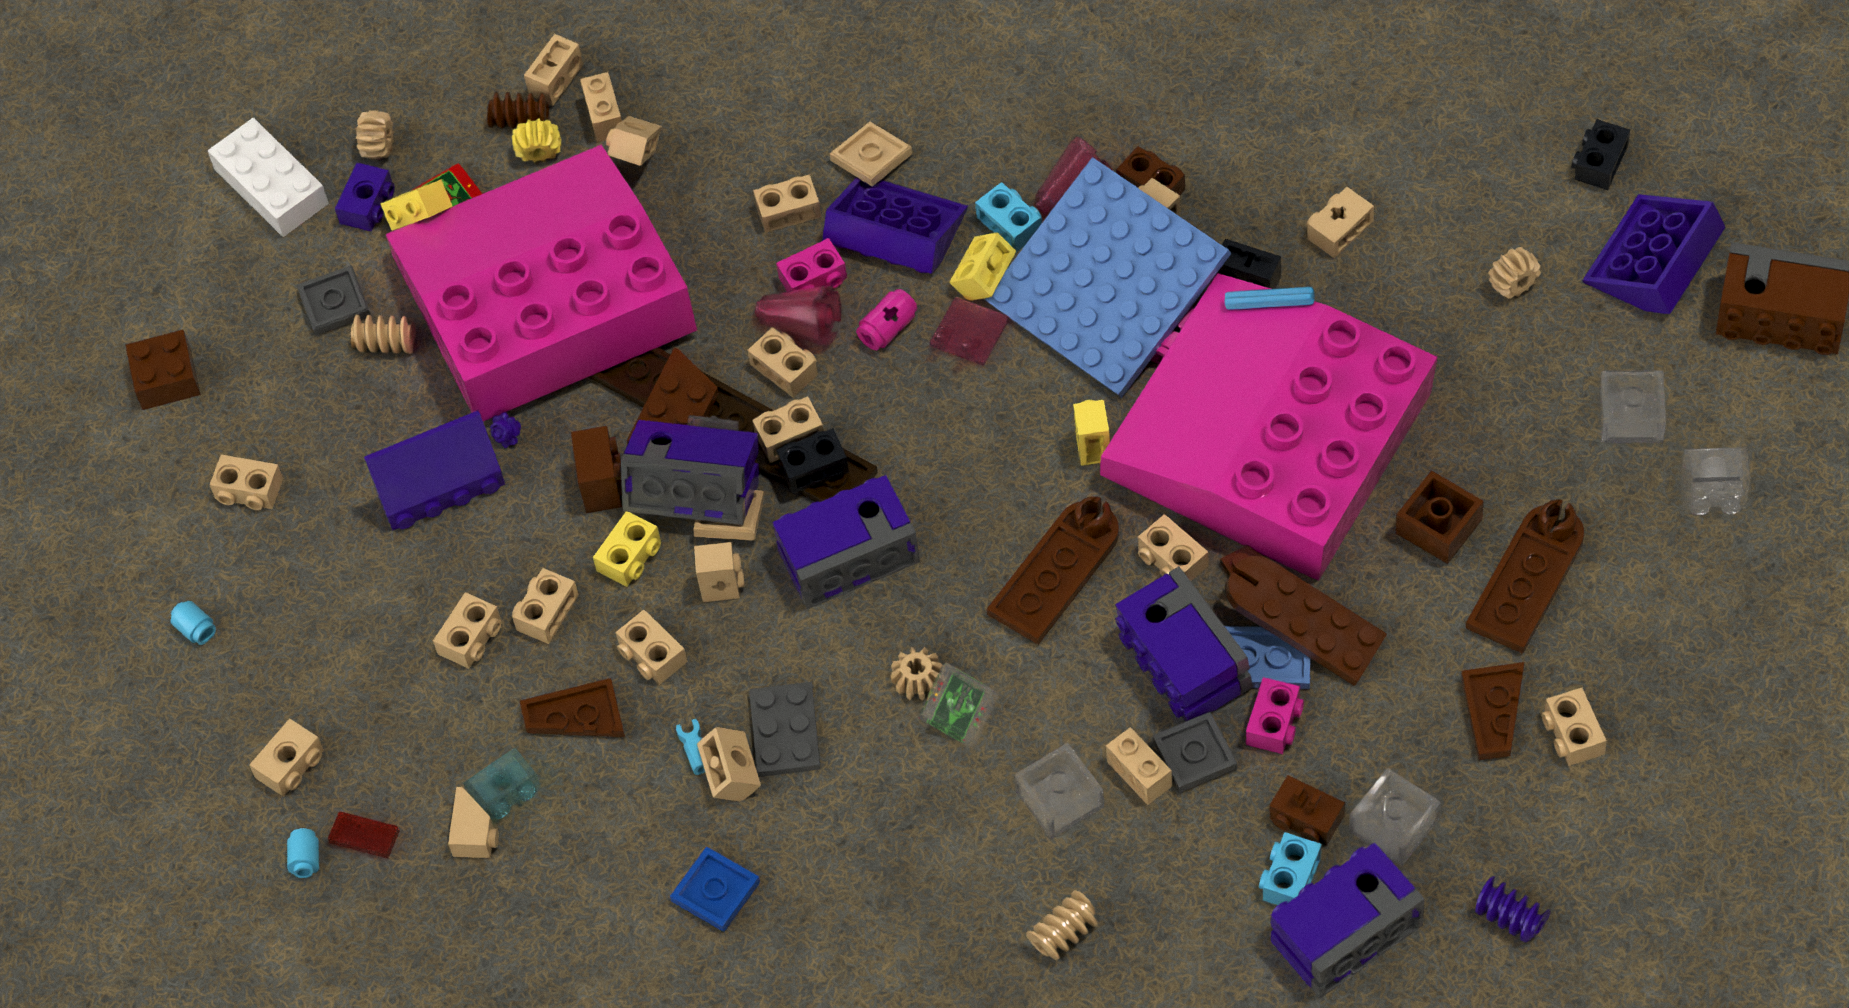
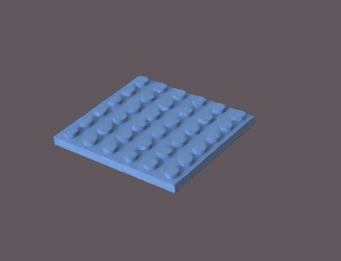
[984,157,1231,398]

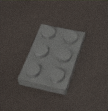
[749,682,821,777]

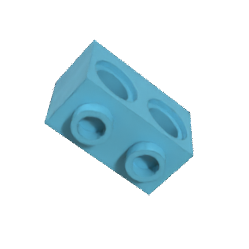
[975,182,1042,253]
[1259,832,1322,905]

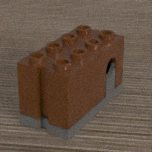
[1716,242,1849,355]

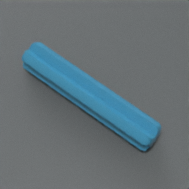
[1224,286,1315,310]

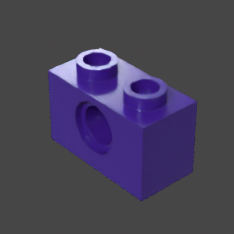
[335,163,395,232]

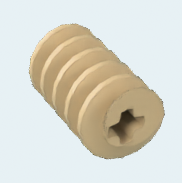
[351,314,416,354]
[1026,890,1098,961]

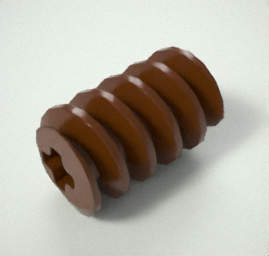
[487,92,550,129]

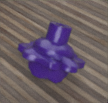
[490,412,521,448]

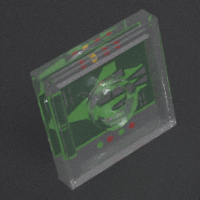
[918,662,1000,748]

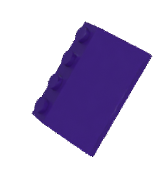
[822,177,968,274]
[1582,194,1726,314]
[364,410,505,531]

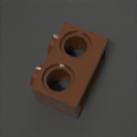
[1116,146,1185,195]

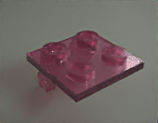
[929,297,1010,366]

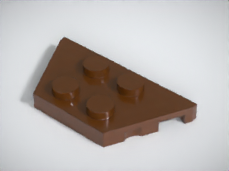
[626,348,719,445]

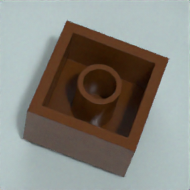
[125,330,201,410]
[571,426,622,513]
[1396,470,1484,564]

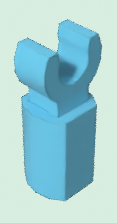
[676,719,705,775]

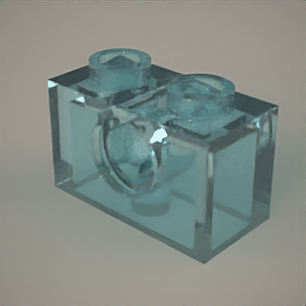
[463,748,541,821]

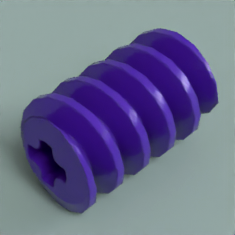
[1475,876,1551,943]

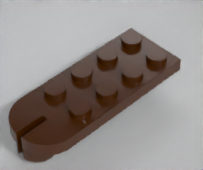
[987,496,1119,645]
[1466,499,1584,653]
[1225,556,1387,686]

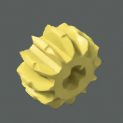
[512,118,561,163]

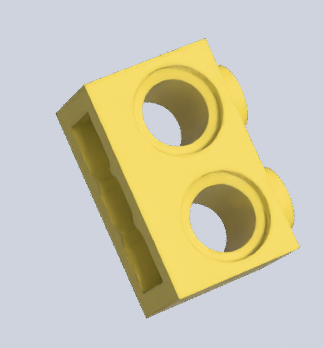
[381,180,453,231]
[949,232,1016,301]
[1073,400,1110,466]
[593,511,661,587]

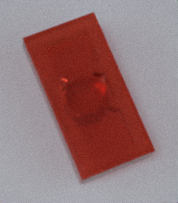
[328,811,400,859]

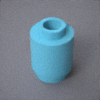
[170,601,216,645]
[287,828,319,878]

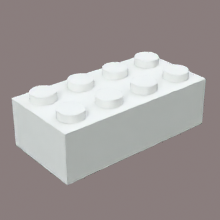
[207,118,329,237]

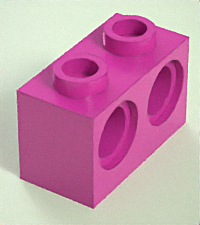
[776,238,847,303]
[1246,677,1304,754]

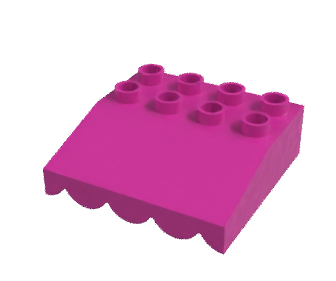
[386,145,697,421]
[1100,273,1438,581]

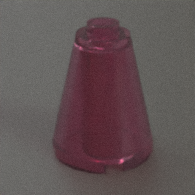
[1035,137,1113,217]
[755,285,842,346]

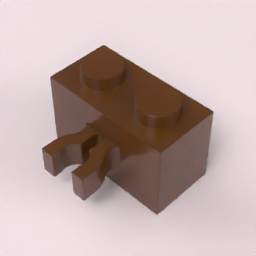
[1269,775,1345,846]

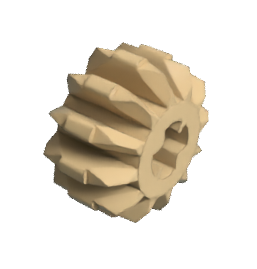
[356,110,394,159]
[1488,247,1541,299]
[890,647,944,701]

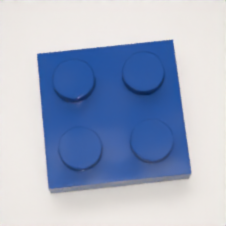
[670,846,760,932]

